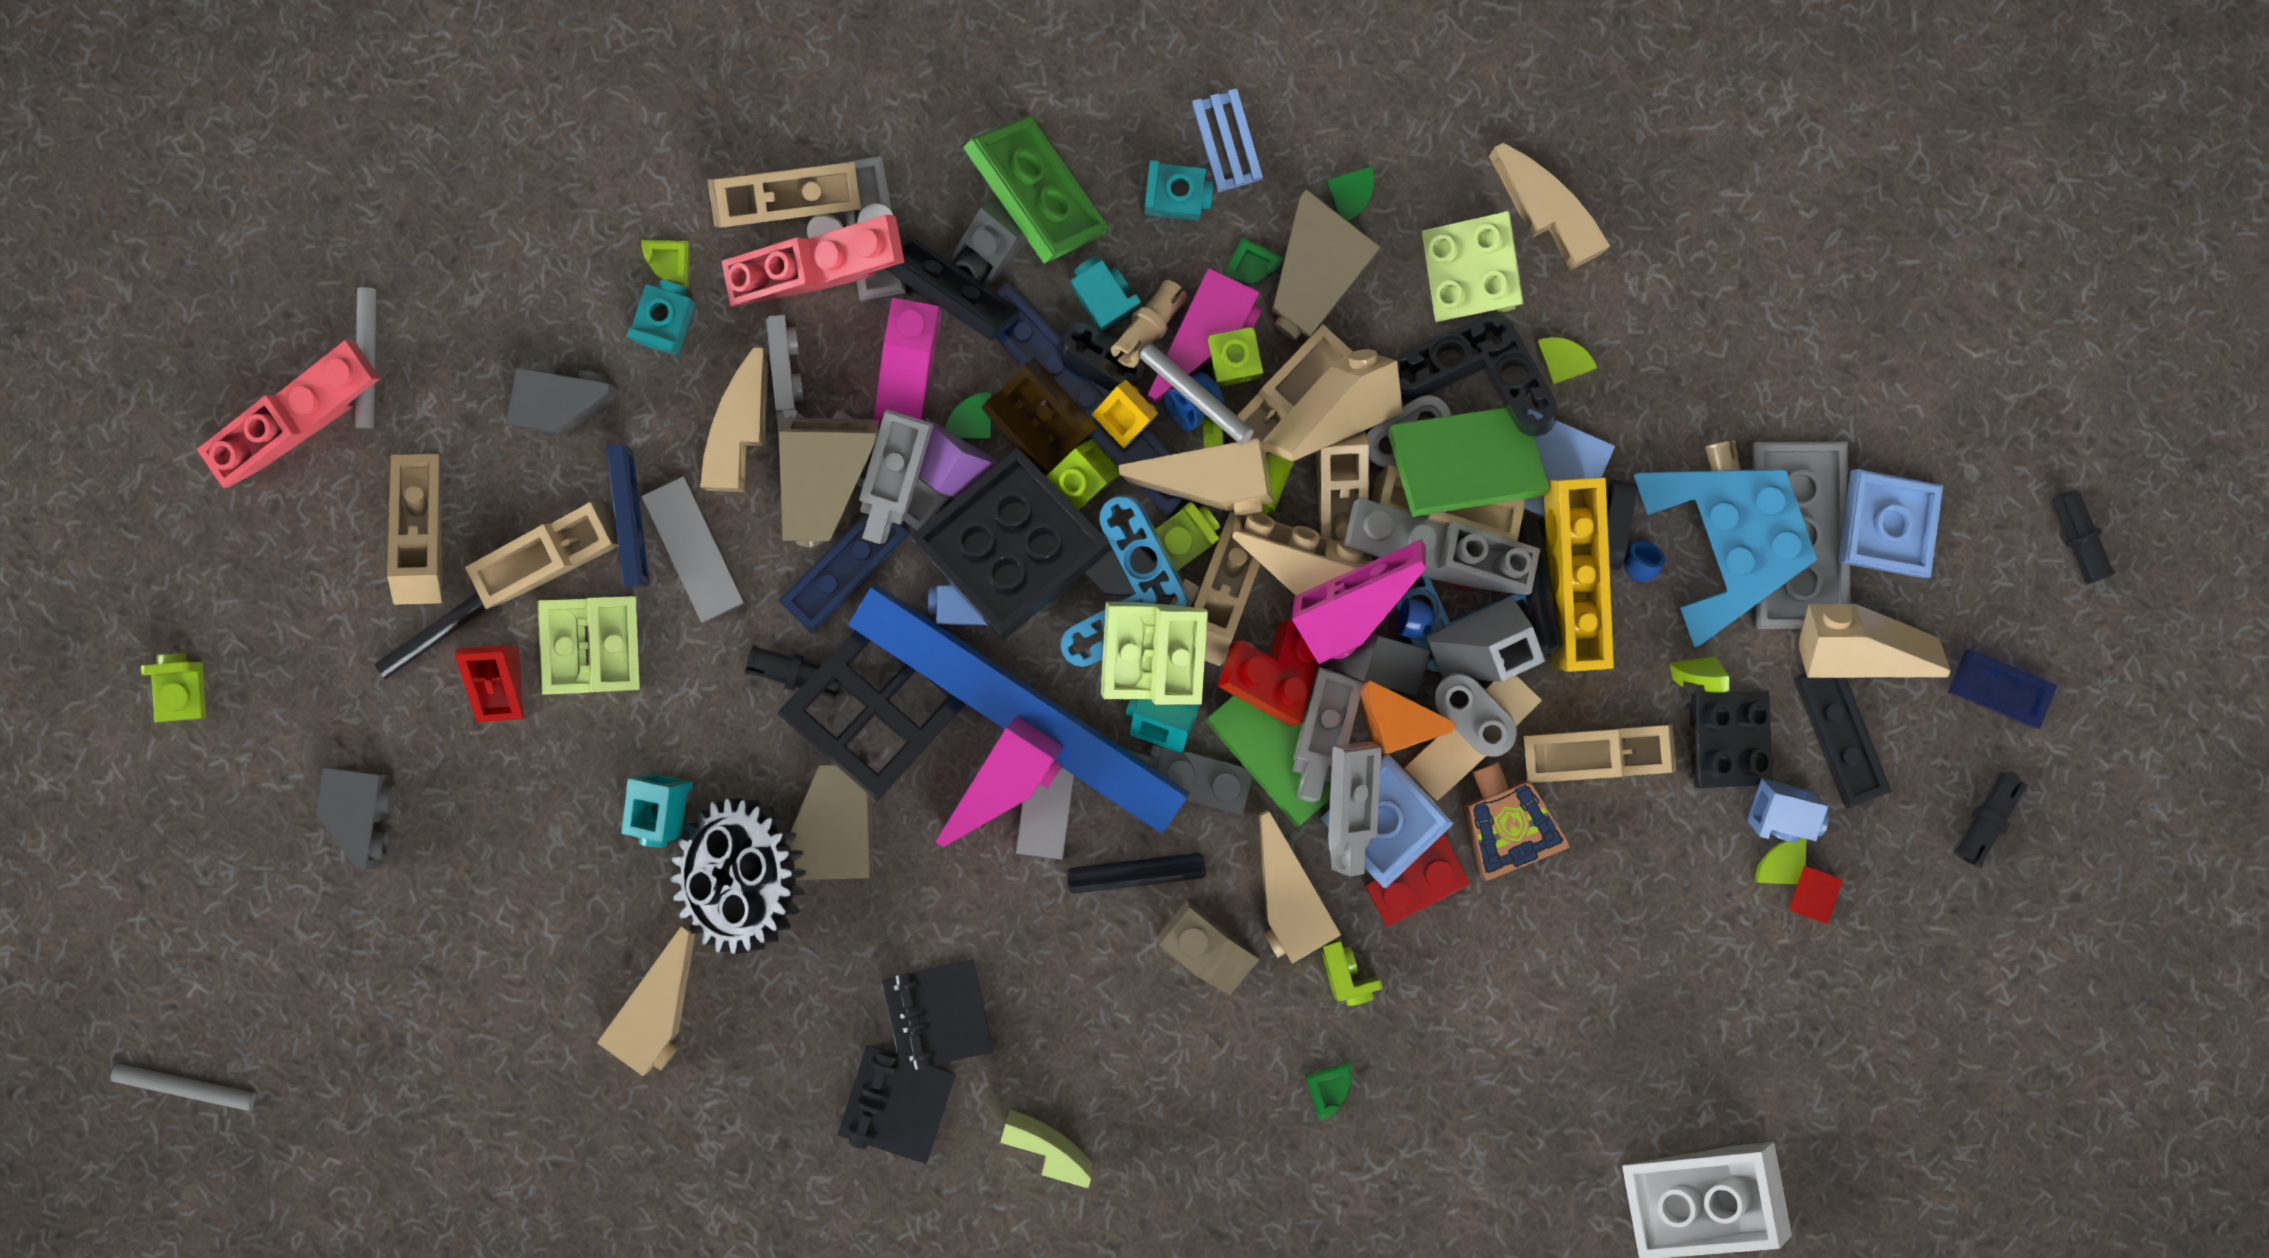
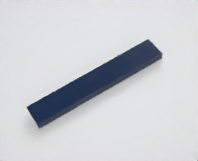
[996,282,1185,516]

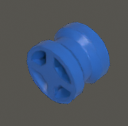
[1164,372,1224,431]

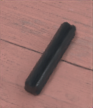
[1518,519,1562,654]
[1067,853,1206,894]

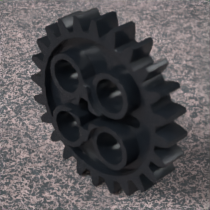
[671,798,806,954]

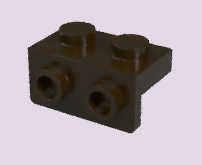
[982,357,1097,475]

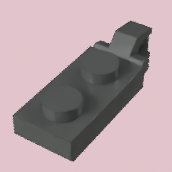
[1127,745,1253,816]

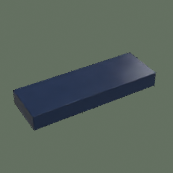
[606,444,650,588]
[778,513,911,634]

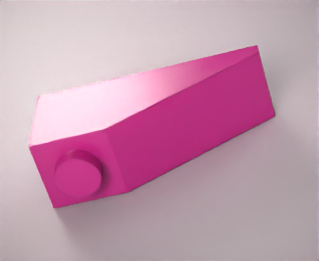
[1147,268,1263,404]
[874,298,942,437]
[1292,539,1426,664]
[935,716,1064,847]

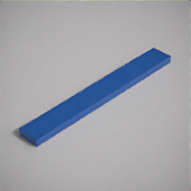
[848,583,1190,834]

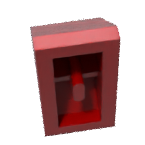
[455,645,524,722]

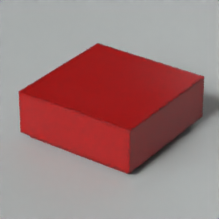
[1789,866,1843,924]

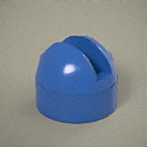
[1624,541,1665,582]
[1397,599,1435,638]

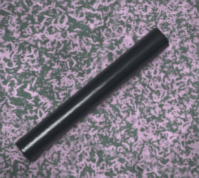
[375,592,486,679]

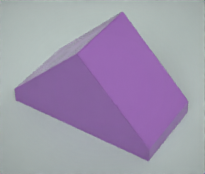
[919,418,999,498]

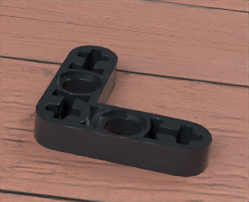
[1393,314,1557,437]

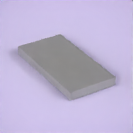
[1752,442,1851,629]

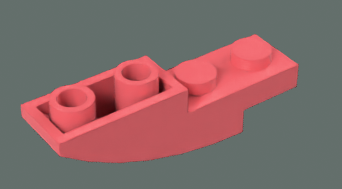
[722,214,904,307]
[197,340,380,488]

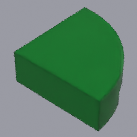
[1326,166,1374,223]
[1224,237,1284,285]
[945,392,992,440]
[1305,1061,1352,1121]

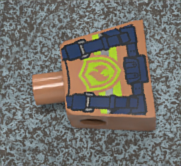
[1463,762,1570,881]

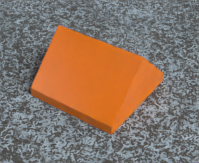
[1359,680,1457,755]

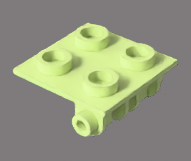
[1422,211,1524,322]

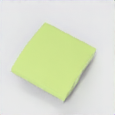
[537,596,640,695]
[1101,602,1208,705]
[1000,1109,1092,1188]

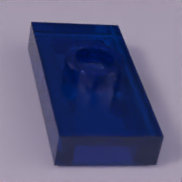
[1948,649,2057,729]

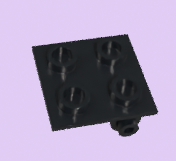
[1686,691,1773,788]
[882,959,994,1073]
[837,1045,956,1164]

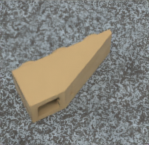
[1232,512,1372,595]

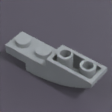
[1344,497,1540,595]

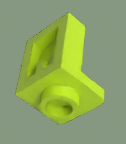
[1208,327,1263,387]
[1046,438,1121,510]
[1146,501,1220,572]
[141,653,206,722]
[1320,938,1383,1006]

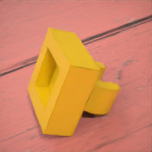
[1092,380,1159,448]

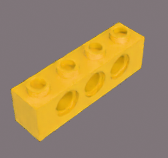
[1544,478,1614,672]

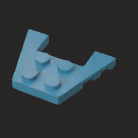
[1634,469,1817,647]

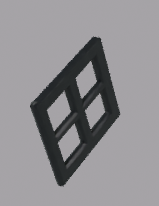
[777,630,966,802]

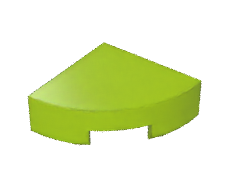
[641,240,690,289]
[1535,337,1597,386]
[1203,417,1223,448]
[1670,656,1729,693]
[1755,837,1807,884]

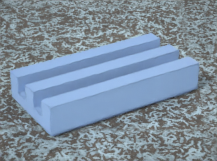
[1192,88,1263,193]

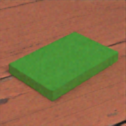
[963,116,1110,264]
[1387,407,1550,517]
[1204,695,1350,827]

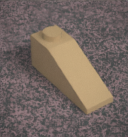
[707,162,861,228]
[1262,349,1403,461]
[1316,430,1369,541]
[1118,438,1274,515]
[387,454,443,605]
[1193,511,1260,666]
[1799,604,1951,678]
[1259,810,1341,964]
[597,923,695,1076]

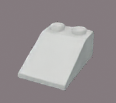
[1622,1142,1792,1258]

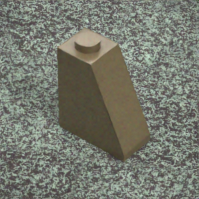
[1271,190,1380,341]
[779,418,880,547]
[789,754,874,880]
[1157,899,1259,995]

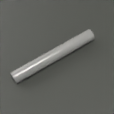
[355,287,376,429]
[1140,344,1254,445]
[111,1063,256,1111]

